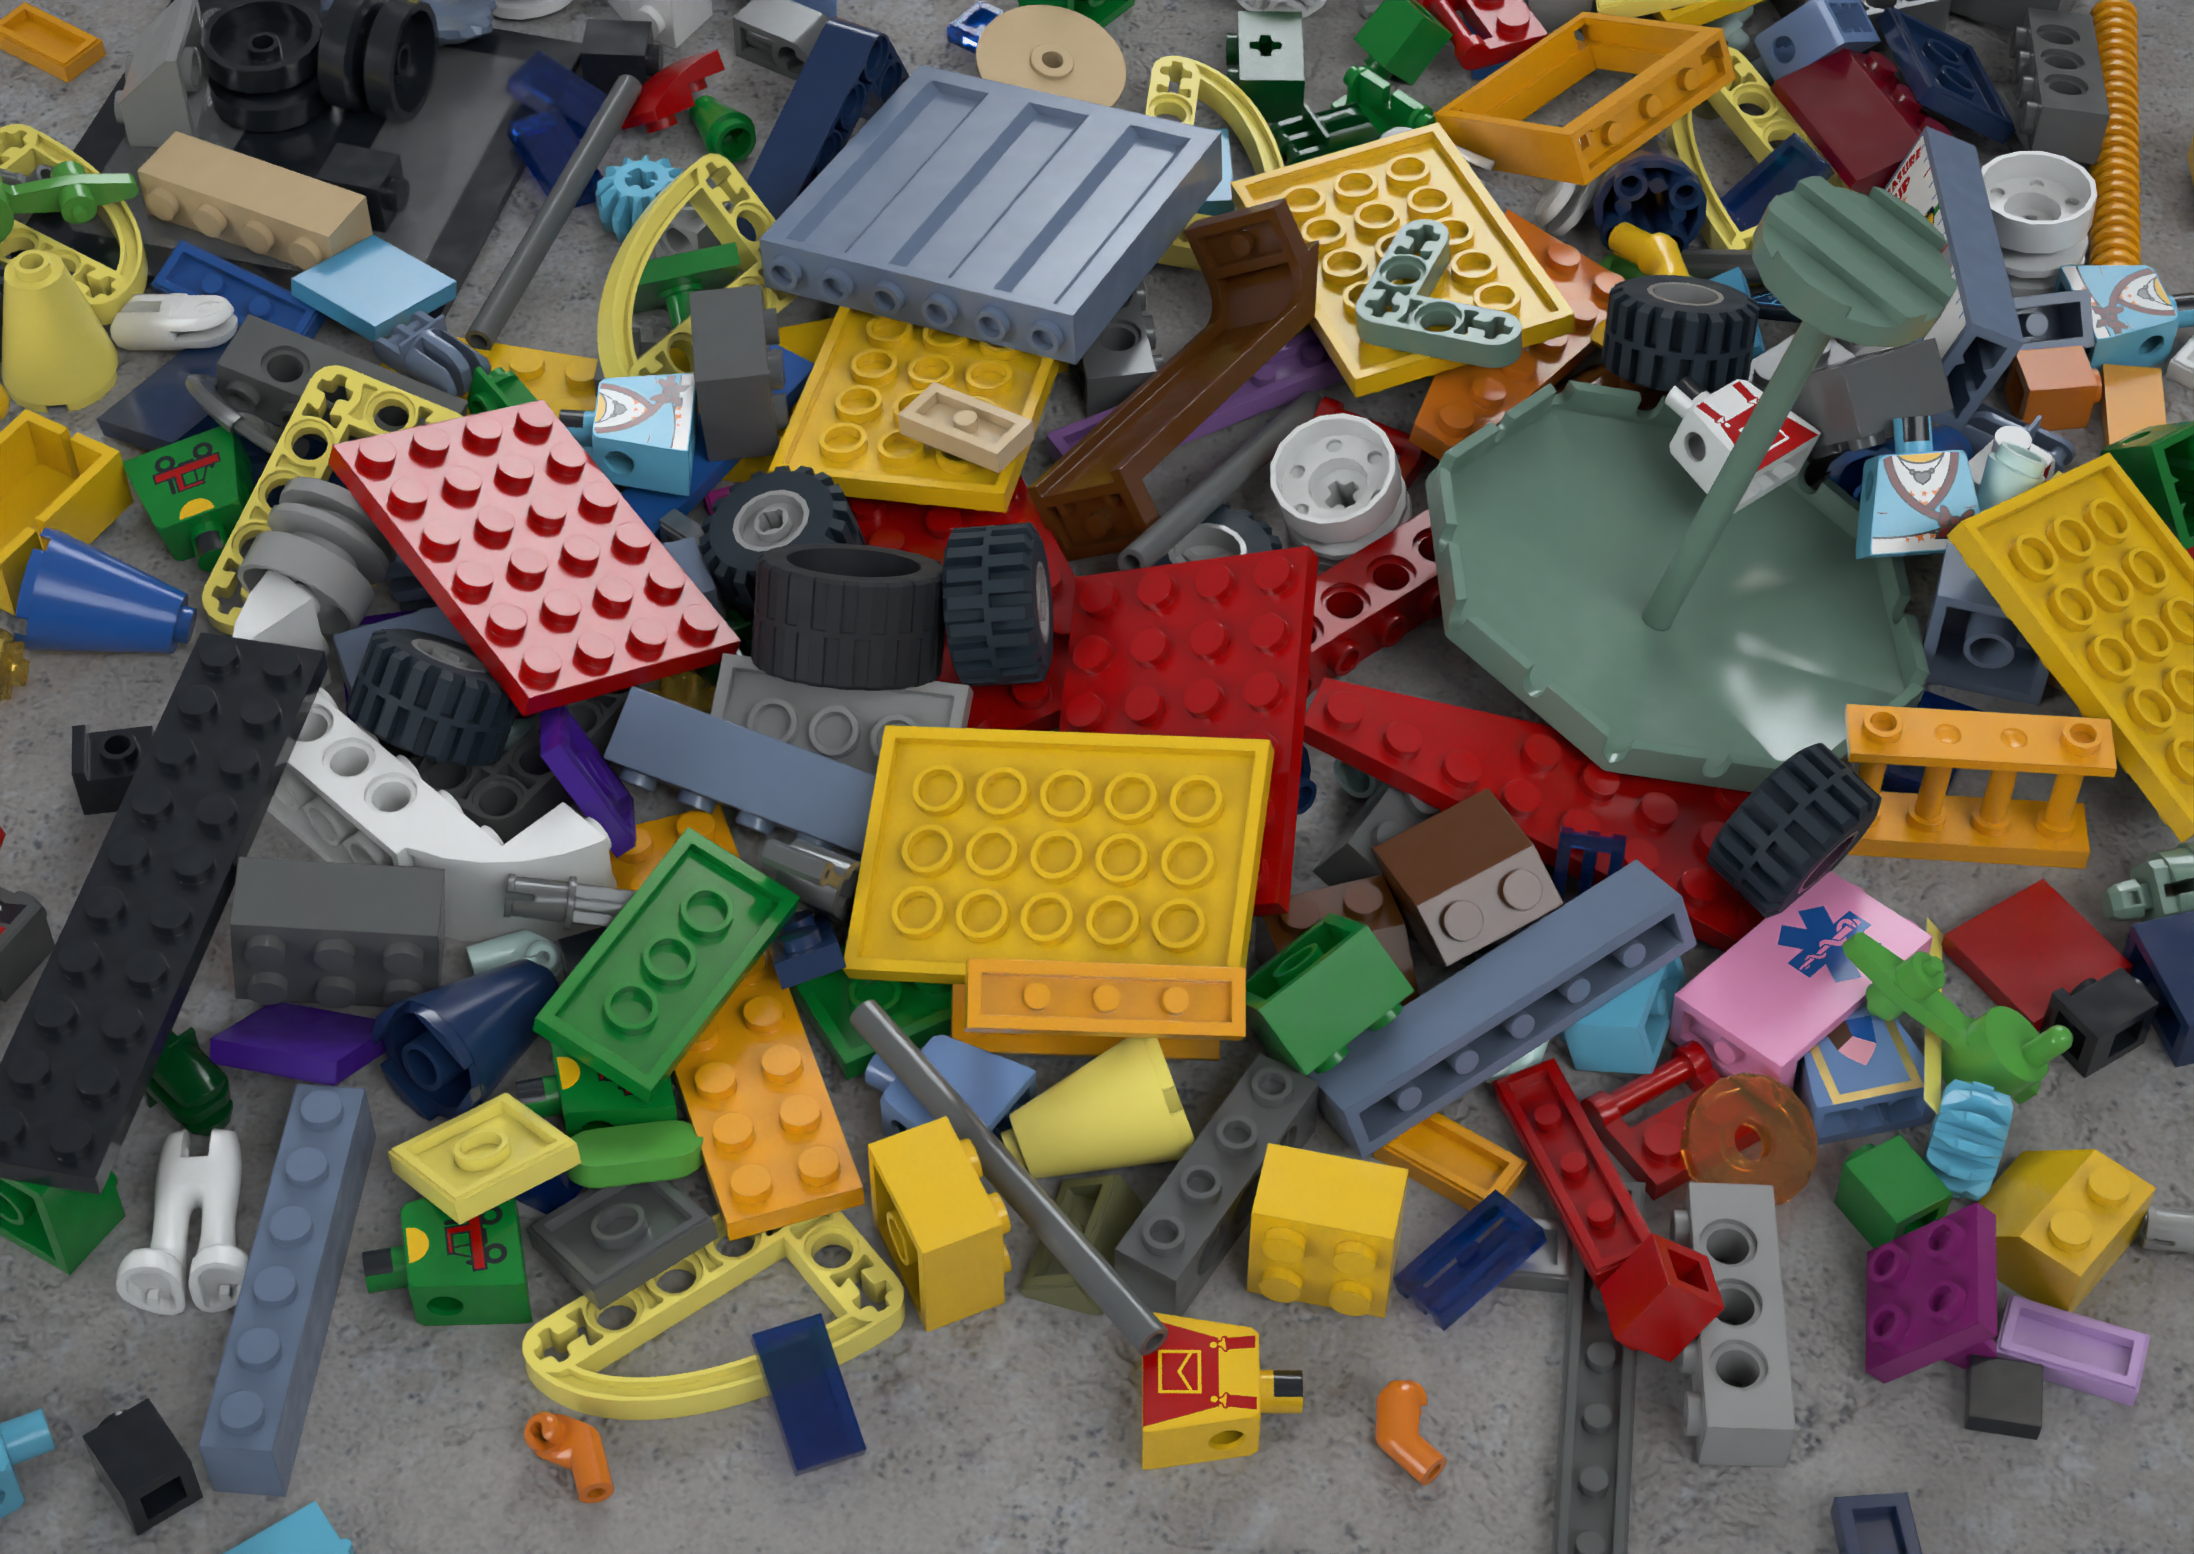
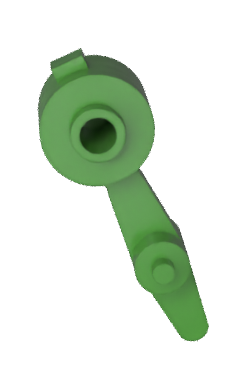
[0,161,139,243]
[1842,932,2073,1105]

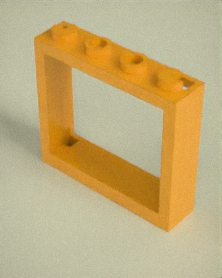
[1434,12,1736,186]

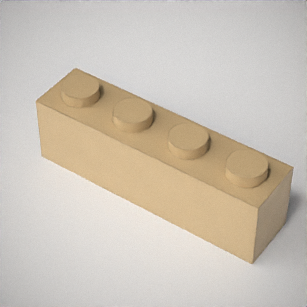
[137,131,373,270]

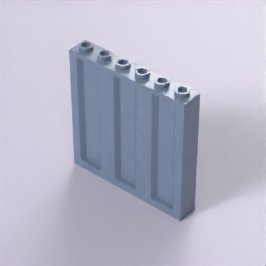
[759,65,1223,365]

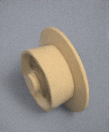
[975,5,1126,107]

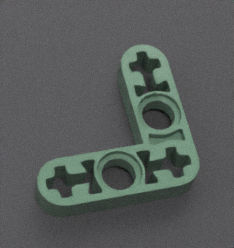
[1356,219,1522,368]

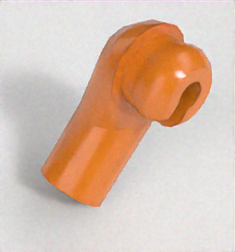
[1375,1380,1447,1486]
[524,1411,614,1503]

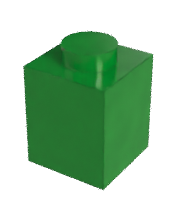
[1354,0,1453,85]
[1834,1134,1953,1249]

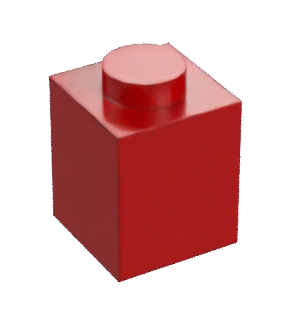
[1600,1233,1725,1362]

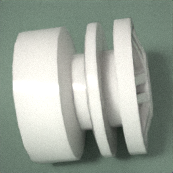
[1981,151,2097,298]
[1270,413,1412,571]

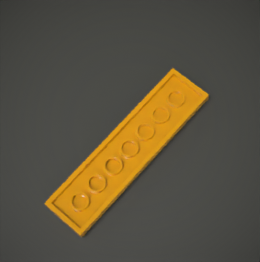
[609,804,865,1241]

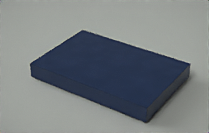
[1877,6,2016,145]
[96,326,240,451]

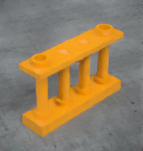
[1845,704,2117,869]
[951,958,1246,1061]

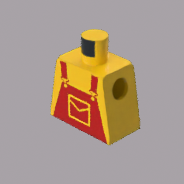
[1142,1312,1303,1470]

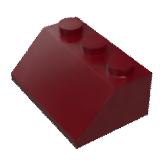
[1770,48,1952,195]

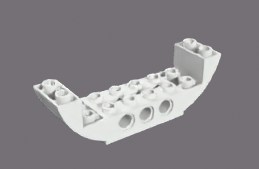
[233,569,617,943]

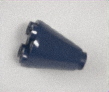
[1594,136,1707,252]

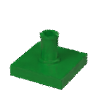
[633,242,741,329]

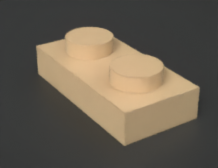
[898,382,1034,473]

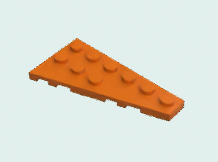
[1409,209,1626,461]

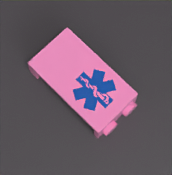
[1669,871,1933,1111]

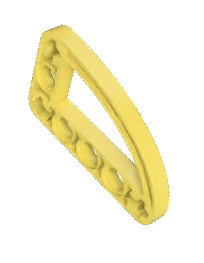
[1666,46,1858,287]
[1145,56,1285,271]
[0,124,148,325]
[597,153,799,378]
[202,365,464,636]
[522,1211,905,1420]

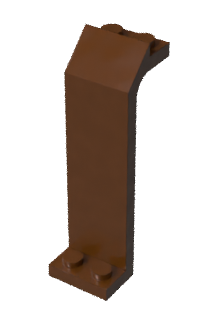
[1027,198,1319,562]

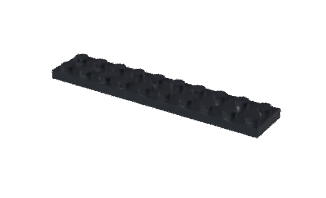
[0,633,328,1195]

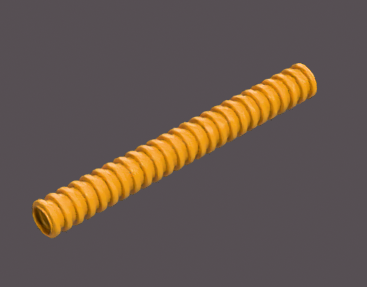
[2089,0,2141,265]

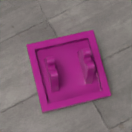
[1865,1202,1998,1384]

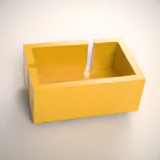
[0,409,133,616]

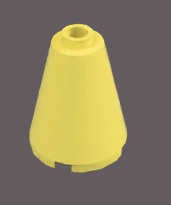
[1,249,119,413]
[1001,1037,1195,1179]

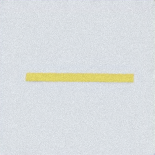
[1924,917,1943,1115]

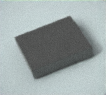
[526,1180,719,1310]

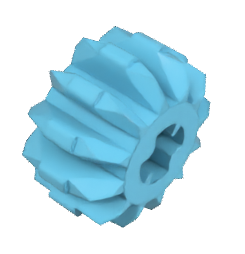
[595,154,683,242]
[1922,1079,2014,1201]

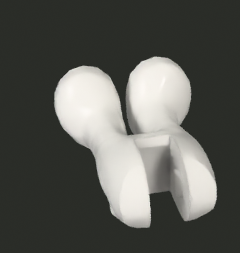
[116,1128,249,1315]

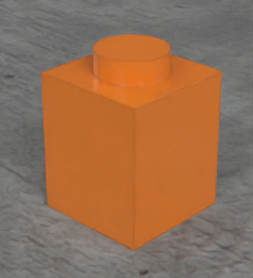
[2004,346,2102,431]

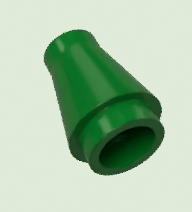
[689,95,756,163]

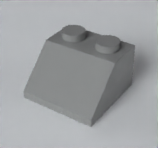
[114,0,210,147]

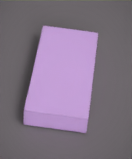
[1996,1294,2150,1407]

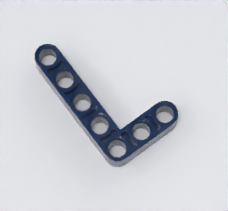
[720,17,909,245]

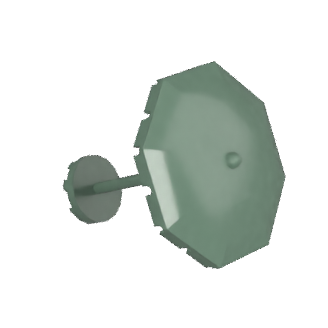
[1425,176,1957,792]

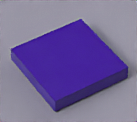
[540,705,637,858]
[210,1002,386,1086]

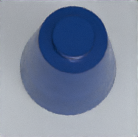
[14,527,197,653]

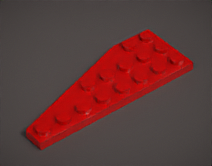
[1303,678,1766,952]

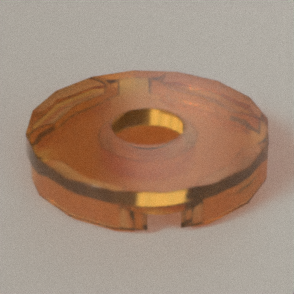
[1680,1072,1818,1207]

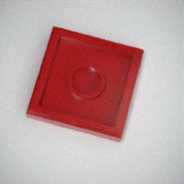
[1941,879,2133,1032]

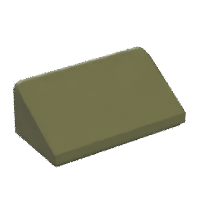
[1020,1174,1143,1315]

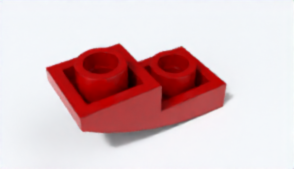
[621,49,725,134]

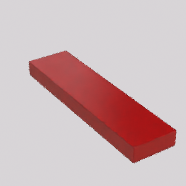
[1492,1058,1652,1291]

